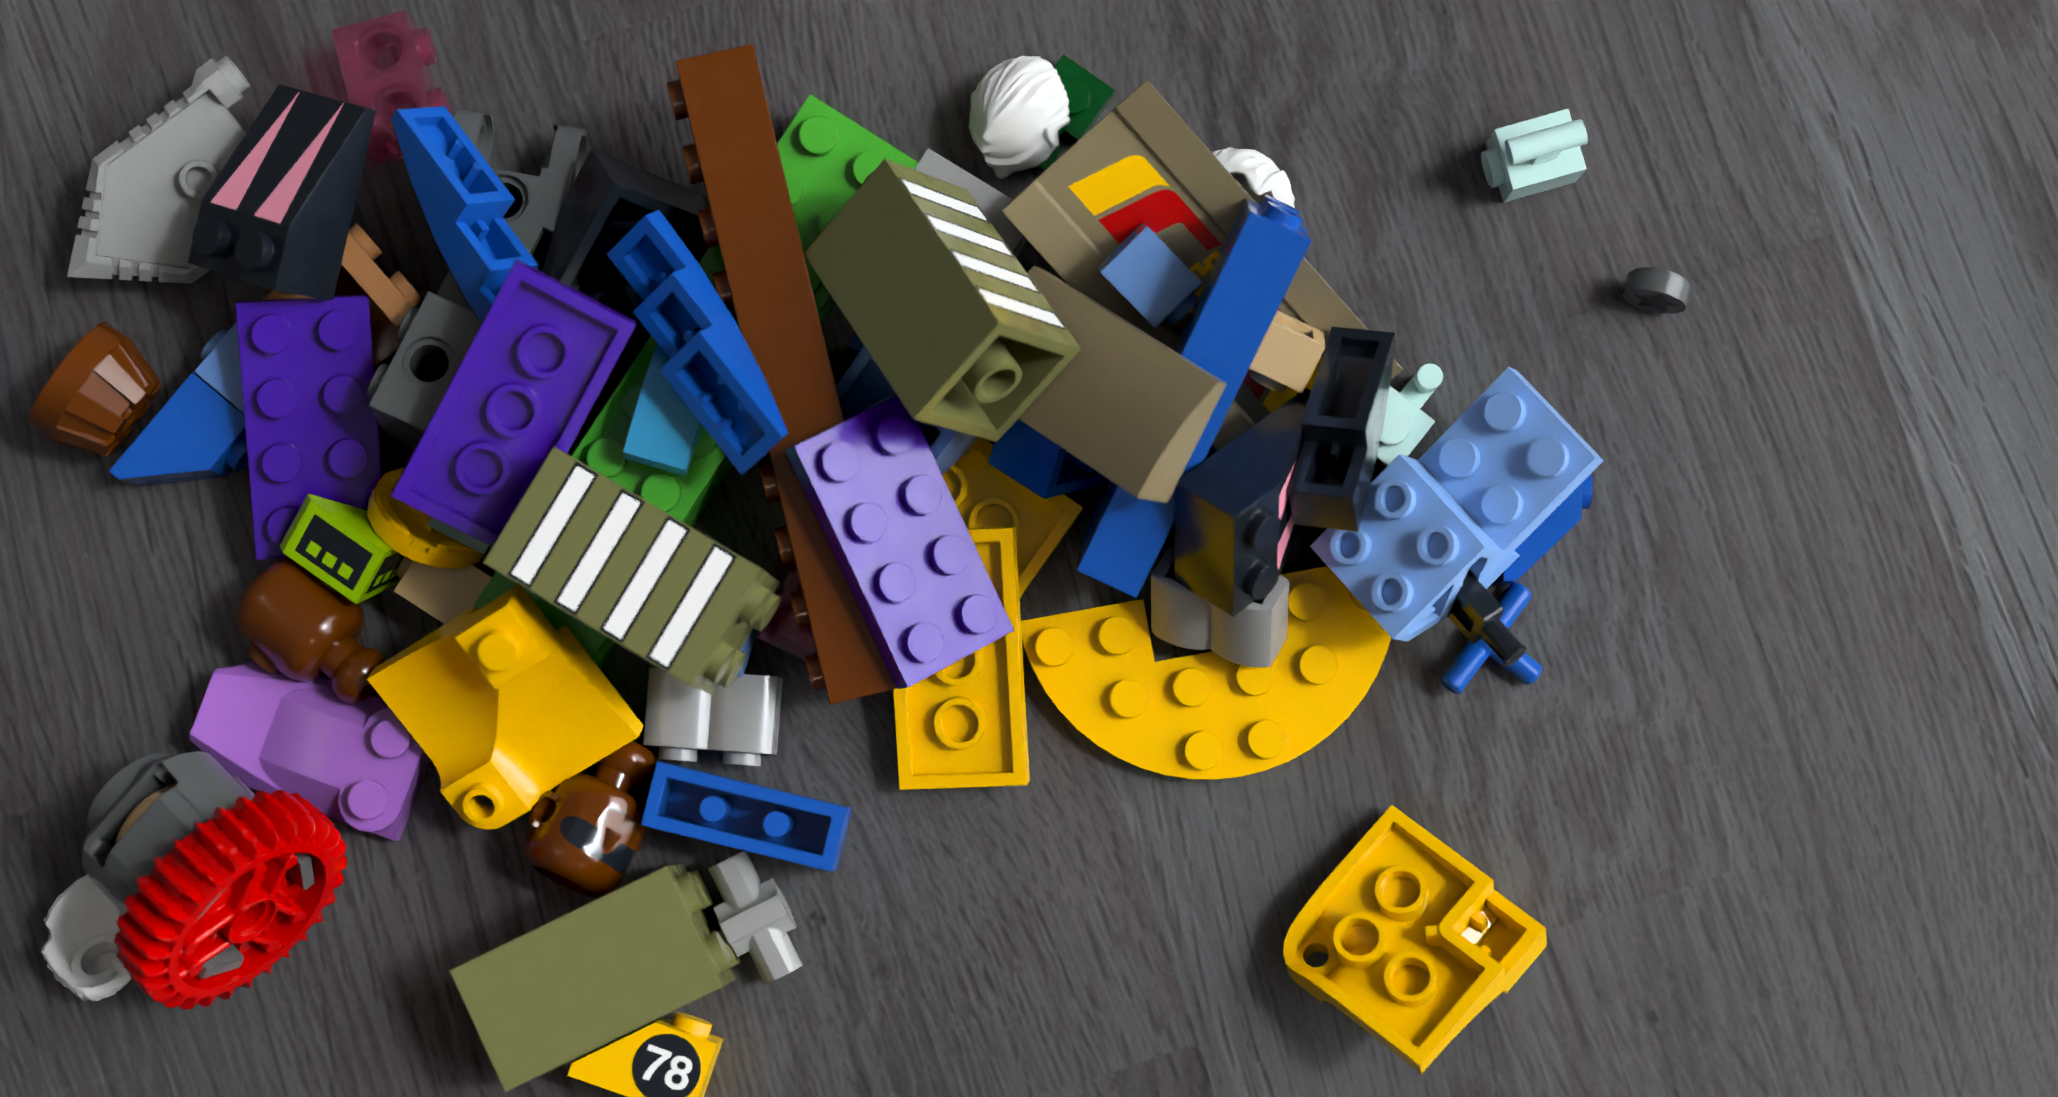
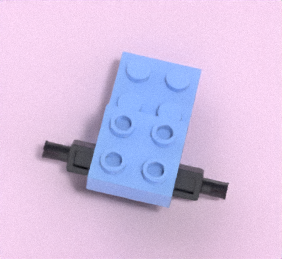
[1310,367,1604,667]

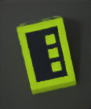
[280,493,404,604]

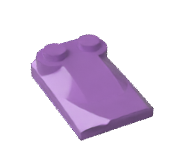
[190,660,430,841]

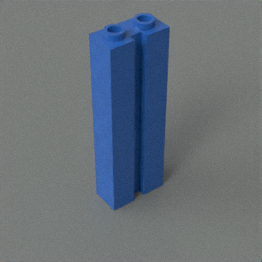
[1077,195,1312,598]

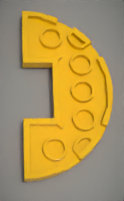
[1021,566,1391,780]

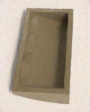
[1018,266,1227,503]

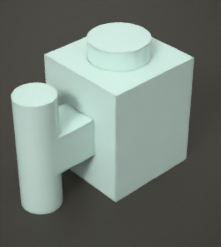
[1481,109,1588,202]
[1375,364,1443,473]

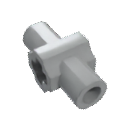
[708,851,803,984]

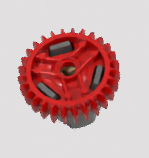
[82,751,348,1010]

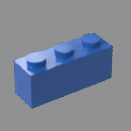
[641,761,853,872]

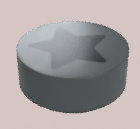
[1623,267,1691,314]

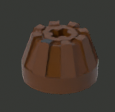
[28,321,162,456]

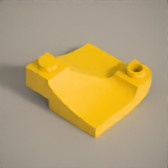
[367,584,644,830]
[1283,805,1547,1074]

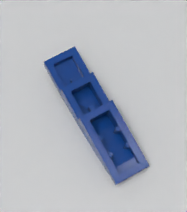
[391,106,538,323]
[607,210,789,474]

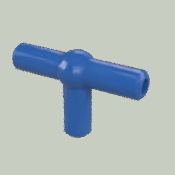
[1440,582,1542,694]

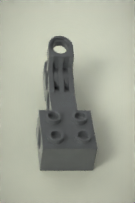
[368,109,587,451]

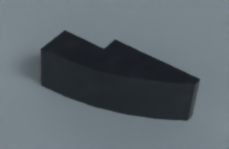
[1288,327,1396,532]

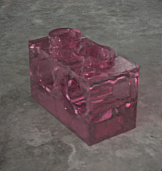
[331,10,452,164]

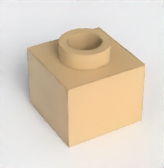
[1249,310,1325,393]

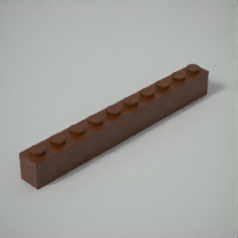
[667,44,897,705]

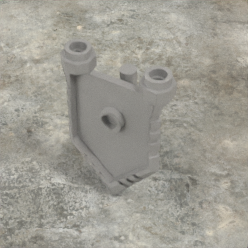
[67,55,250,283]

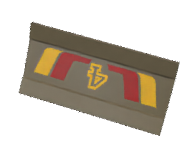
[1002,79,1403,451]

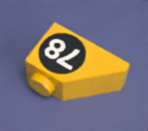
[567,1012,724,1097]

